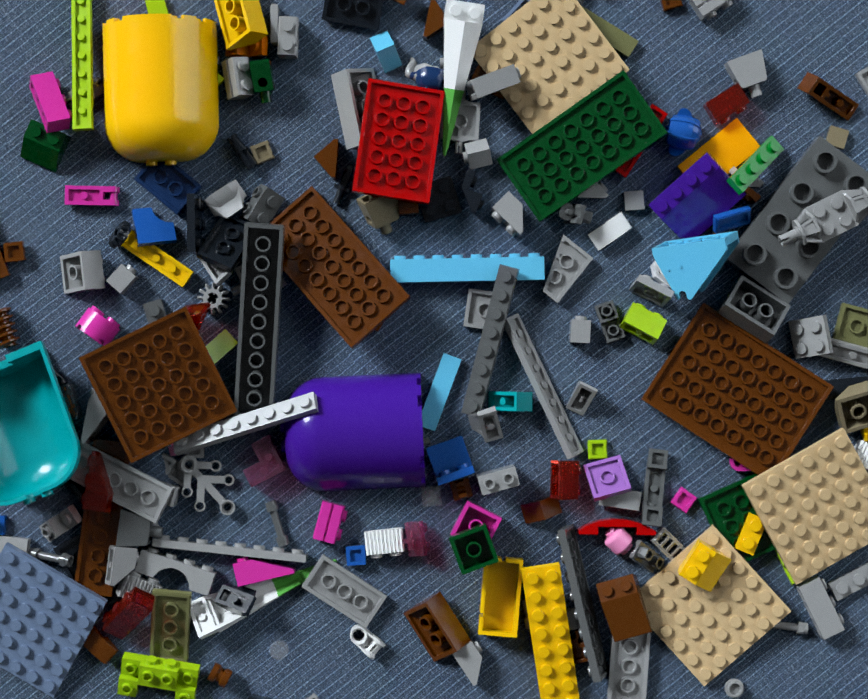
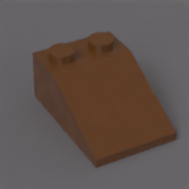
[596,574,652,642]

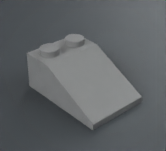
[80,388,109,444]

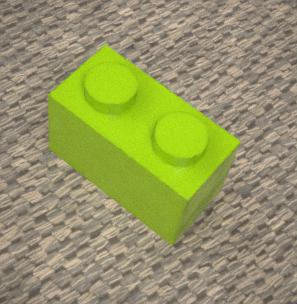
[619,302,667,345]

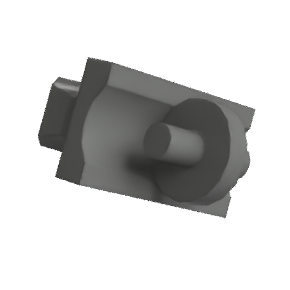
[558,204,593,225]
[629,540,665,573]

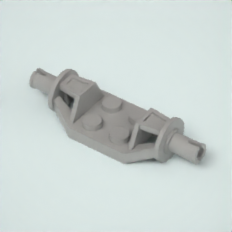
[778,186,868,247]

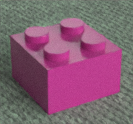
[450,500,502,540]

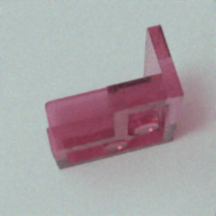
[243,435,288,487]

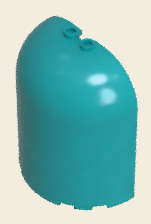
[0,341,81,506]

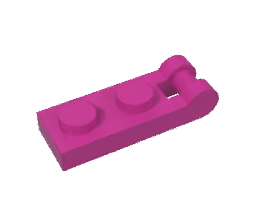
[65,185,120,207]

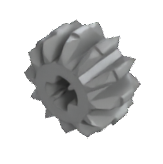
[197,282,230,315]

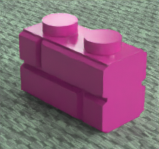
[313,500,348,544]

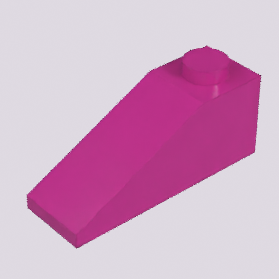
[232,556,296,587]

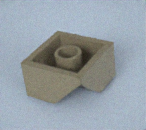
[834,381,868,433]

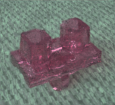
[402,521,430,557]

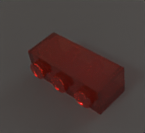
[102,587,155,640]

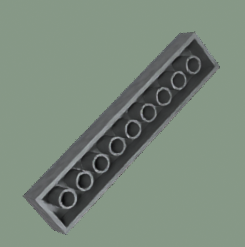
[234,222,285,416]

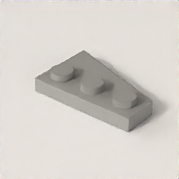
[542,234,593,303]

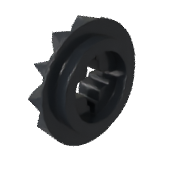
[109,220,131,249]

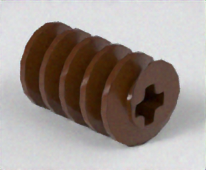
[0,307,20,349]

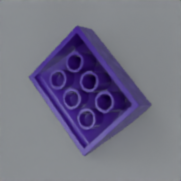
[649,151,746,239]

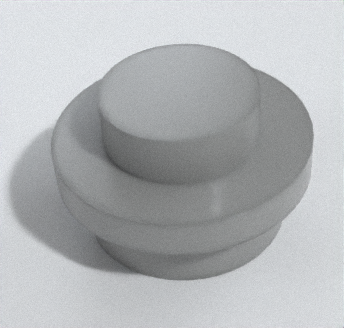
[724,678,744,698]

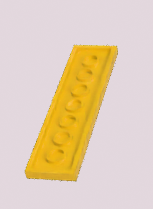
[521,562,579,699]

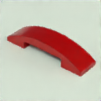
[577,518,656,535]

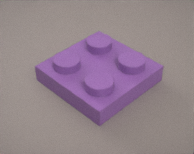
[583,455,631,502]

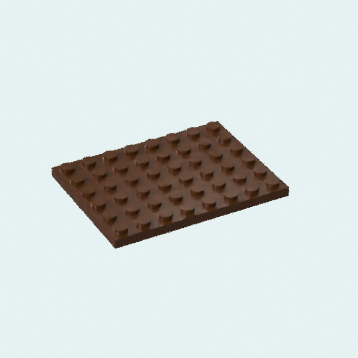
[641,303,834,475]

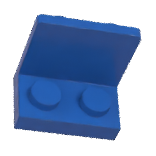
[426,436,475,485]

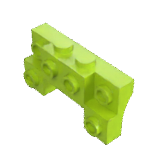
[117,652,200,699]

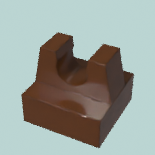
[450,477,473,501]

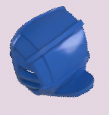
[665,108,702,157]

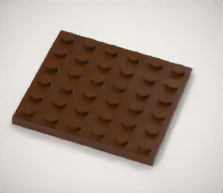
[79,306,237,463]

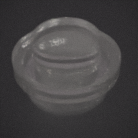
[270,640,289,660]

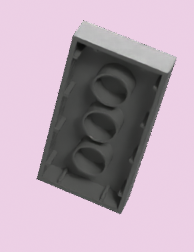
[726,136,868,304]

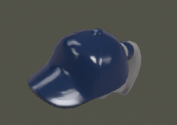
[405,57,444,90]

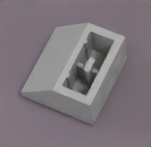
[491,191,523,238]

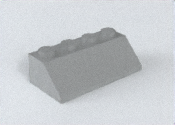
[331,68,376,150]

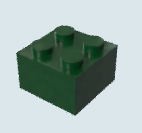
[448,523,499,575]

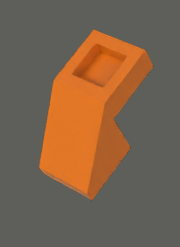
[225,36,268,58]

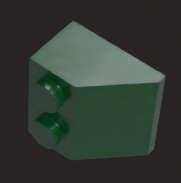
[20,119,71,172]

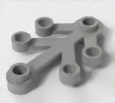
[179,455,235,515]

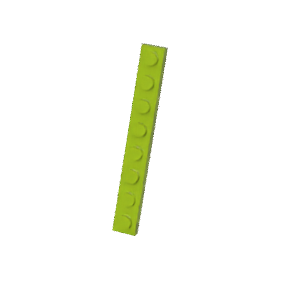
[71,0,94,132]

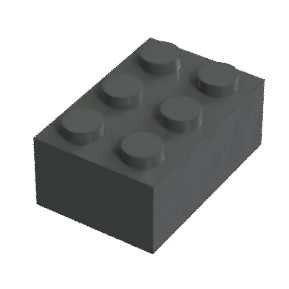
[717,275,791,343]

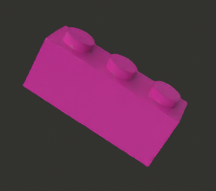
[29,71,72,133]

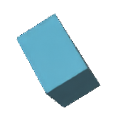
[370,31,402,73]

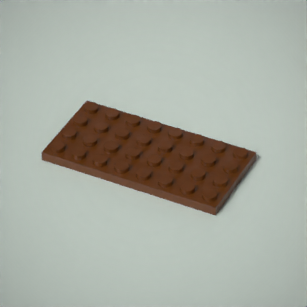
[269,186,411,349]

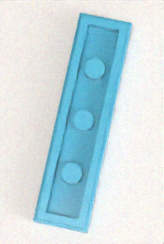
[422,353,462,431]

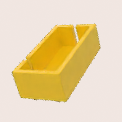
[478,556,523,638]

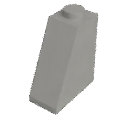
[465,64,521,101]

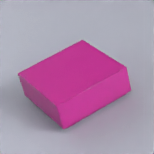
[670,487,697,513]

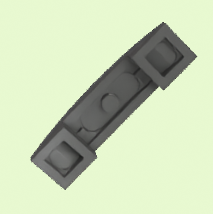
[642,448,668,527]

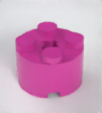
[75,306,120,346]

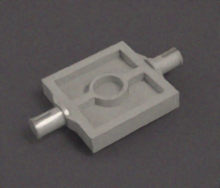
[440,88,481,154]

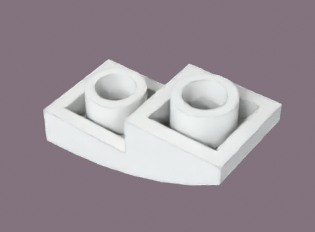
[588,211,632,251]

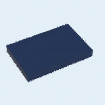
[134,162,203,216]

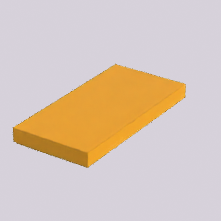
[677,118,760,174]

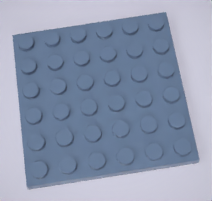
[0,542,108,698]

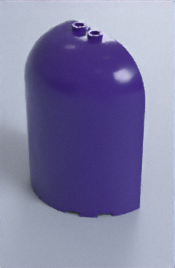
[280,372,426,491]

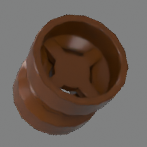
[207,663,233,688]

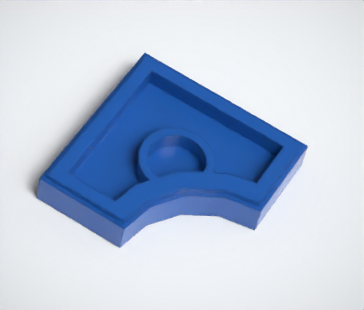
[132,207,177,247]

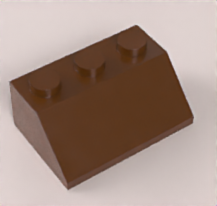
[404,592,471,662]

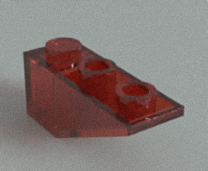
[81,451,114,512]

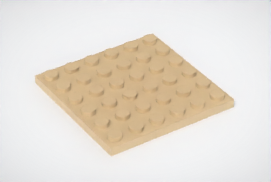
[474,0,630,134]
[741,428,868,585]
[640,524,791,686]

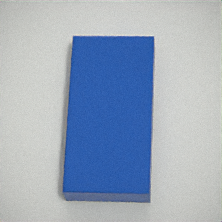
[713,205,751,234]

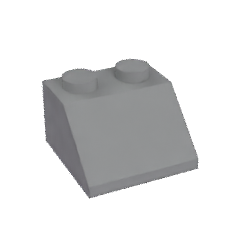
[60,250,105,294]

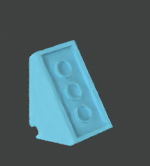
[652,231,739,300]

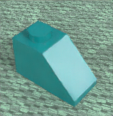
[488,391,533,411]

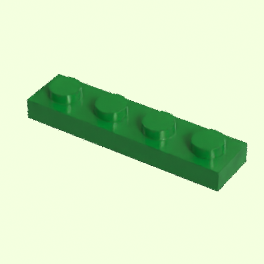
[726,135,784,195]

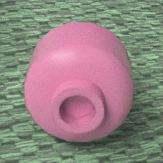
[604,527,633,555]

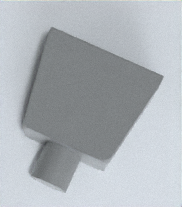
[724,49,767,99]

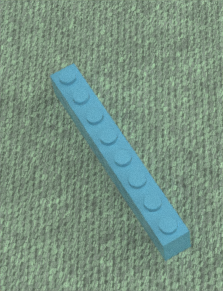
[390,253,545,283]

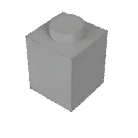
[462,138,493,170]
[106,264,139,294]
[569,316,591,344]

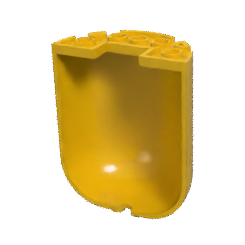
[102,14,219,166]

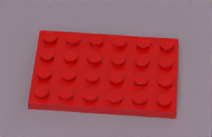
[352,78,445,205]

